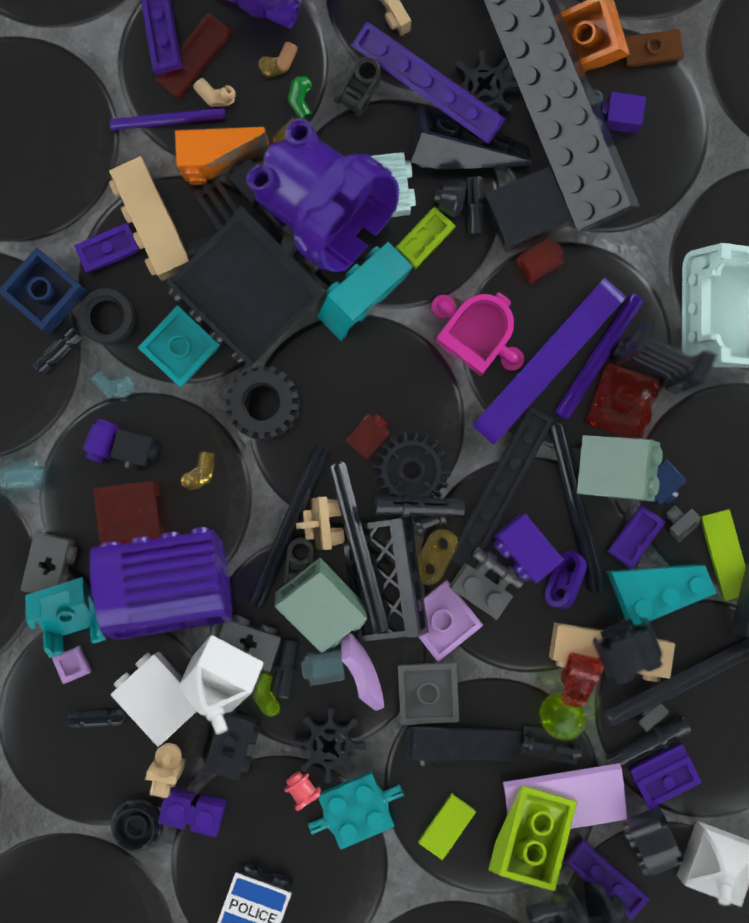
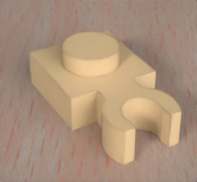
[380,0,411,36]

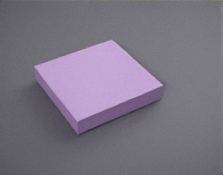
[419,579,483,662]

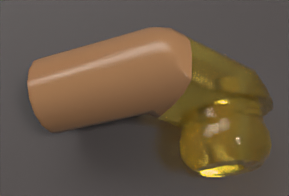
[258,42,298,77]

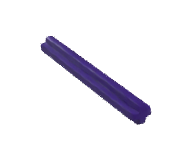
[555,293,643,420]

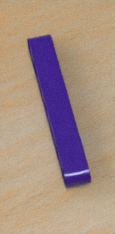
[472,278,626,445]

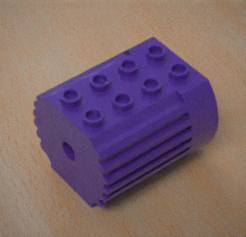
[90,527,233,640]

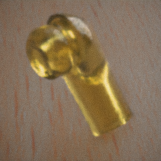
[181,452,214,490]

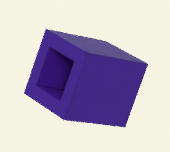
[600,92,646,134]

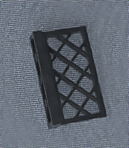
[342,517,429,642]

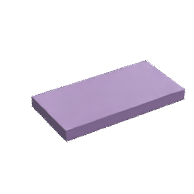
[503,763,627,829]

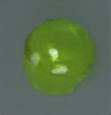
[539,692,587,741]

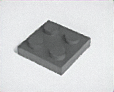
[398,662,459,725]

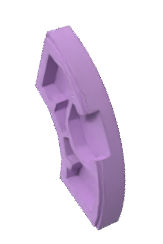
[341,633,384,711]

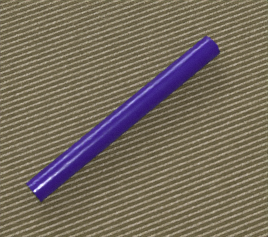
[110,108,226,131]

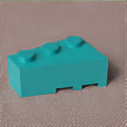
[317,242,413,341]
[606,564,716,625]

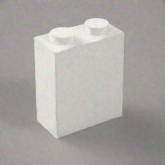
[110,651,197,747]

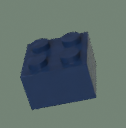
[0,247,89,334]

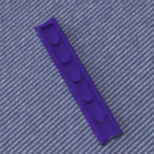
[351,21,506,144]

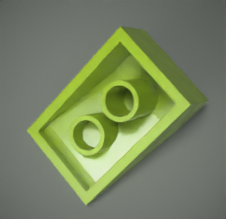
[488,785,577,891]

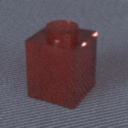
[516,237,564,285]

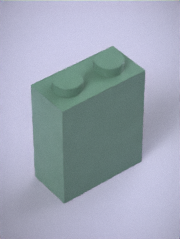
[577,435,663,502]
[275,558,367,653]

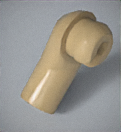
[193,78,236,107]

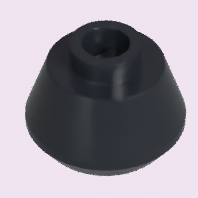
[433,179,467,218]

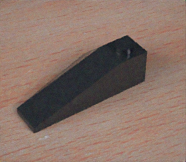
[410,103,532,170]

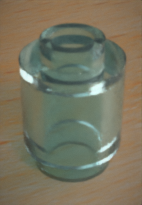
[0,460,45,492]

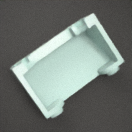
[682,243,749,368]

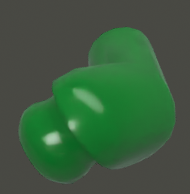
[288,76,313,120]

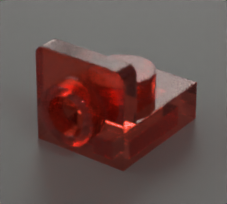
[345,414,390,460]

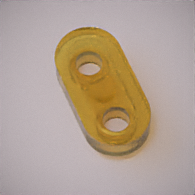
[418,529,458,585]

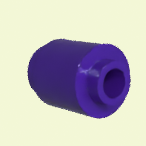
[82,418,119,464]

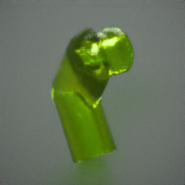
[253,672,280,716]

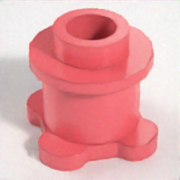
[284,771,322,811]

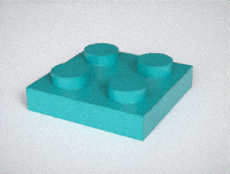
[138,305,221,388]

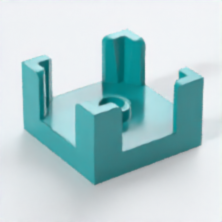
[25,577,106,658]

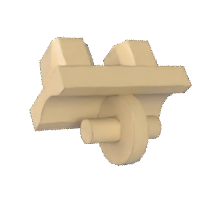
[295,497,345,550]
[146,743,186,798]

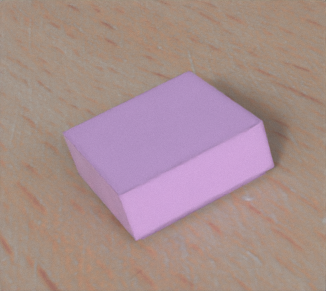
[52,645,92,684]

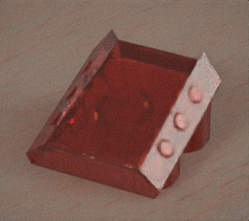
[587,363,660,439]

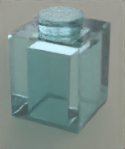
[301,648,346,686]

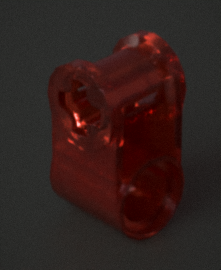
[561,652,602,707]

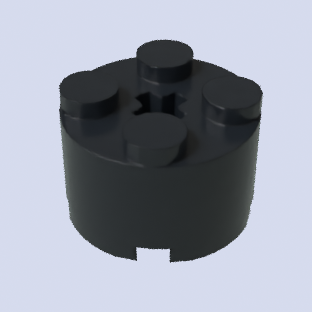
[592,618,663,683]
[623,805,685,876]

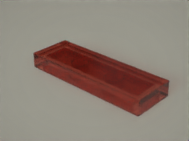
[155,12,232,100]

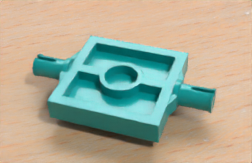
[308,771,404,850]

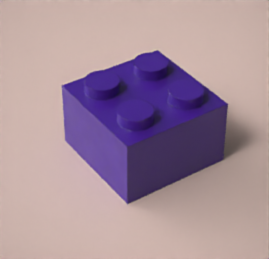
[493,514,564,584]

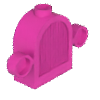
[431,292,524,376]

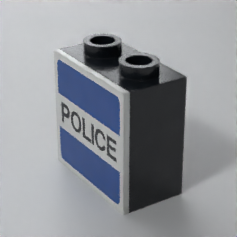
[217,864,293,923]

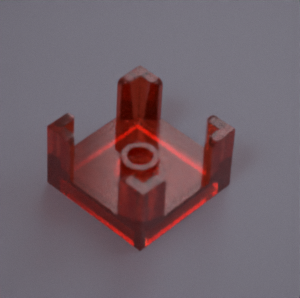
[94,481,164,547]

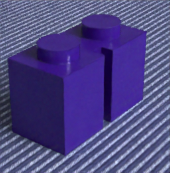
[158,787,227,837]

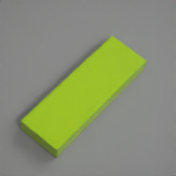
[700,509,746,601]

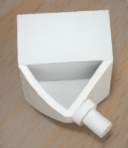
[179,635,264,734]
[677,821,749,907]

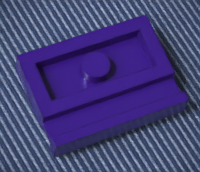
[628,742,702,809]

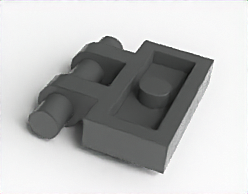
[448,547,524,620]

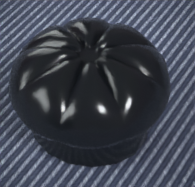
[111,798,164,852]

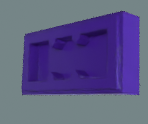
[607,505,665,569]

